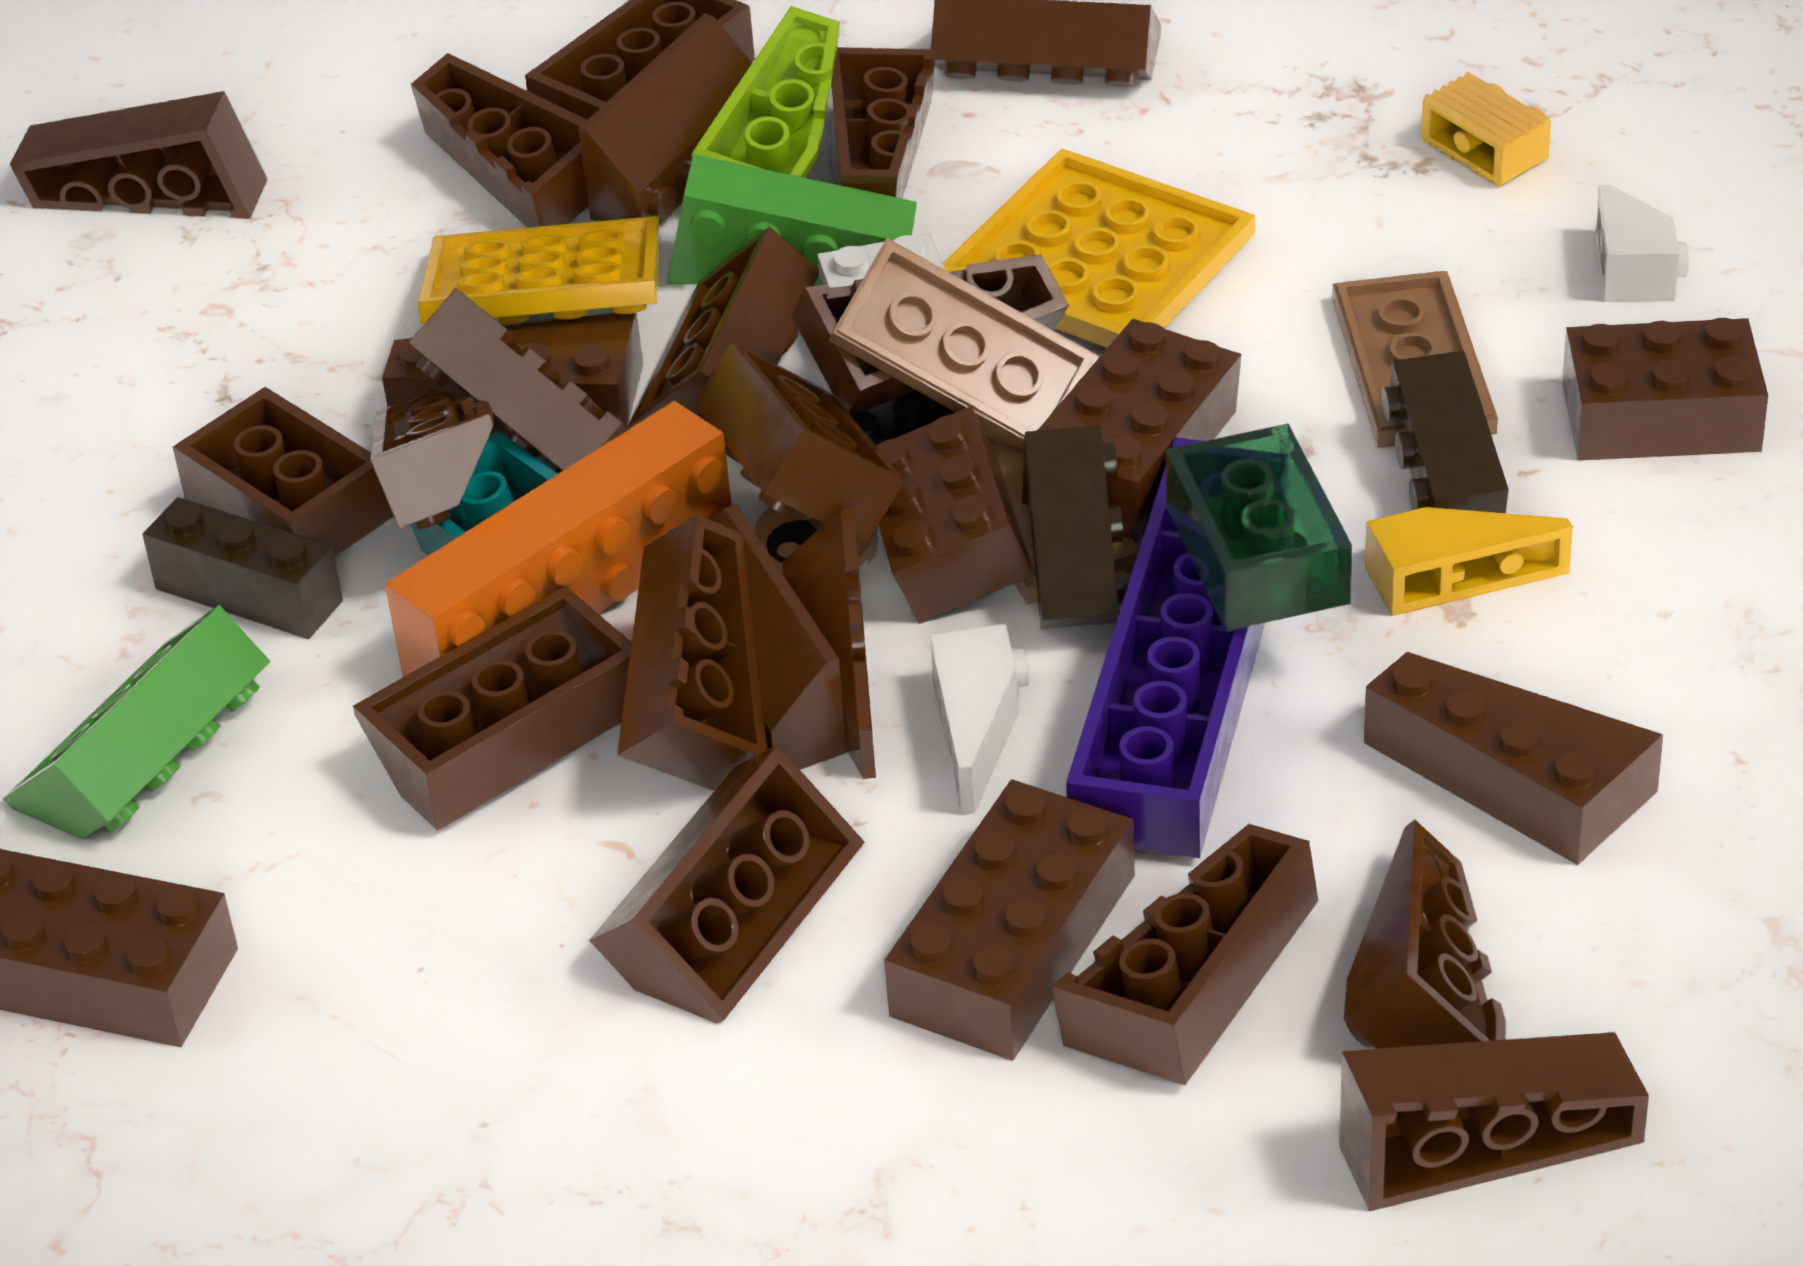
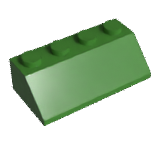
[3,605,271,839]

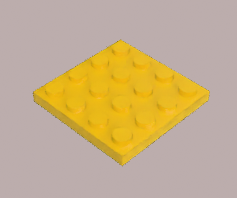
[943,148,1255,348]
[417,216,661,325]

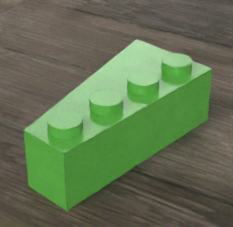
[667,154,917,286]

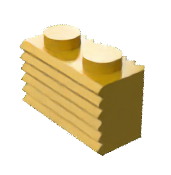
[1421,71,1551,187]

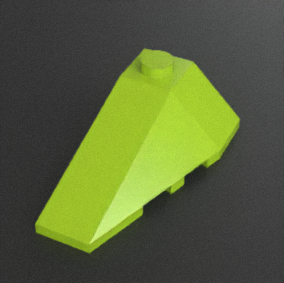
[691,6,841,178]

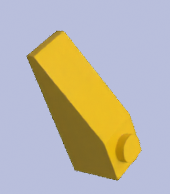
[1365,507,1573,616]

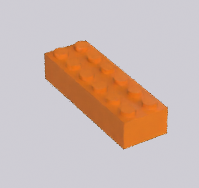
[384,401,732,677]

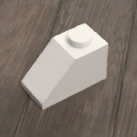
[1595,184,1688,302]

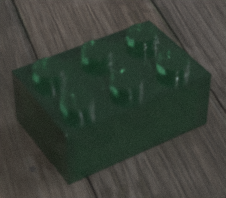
[1166,423,1352,632]

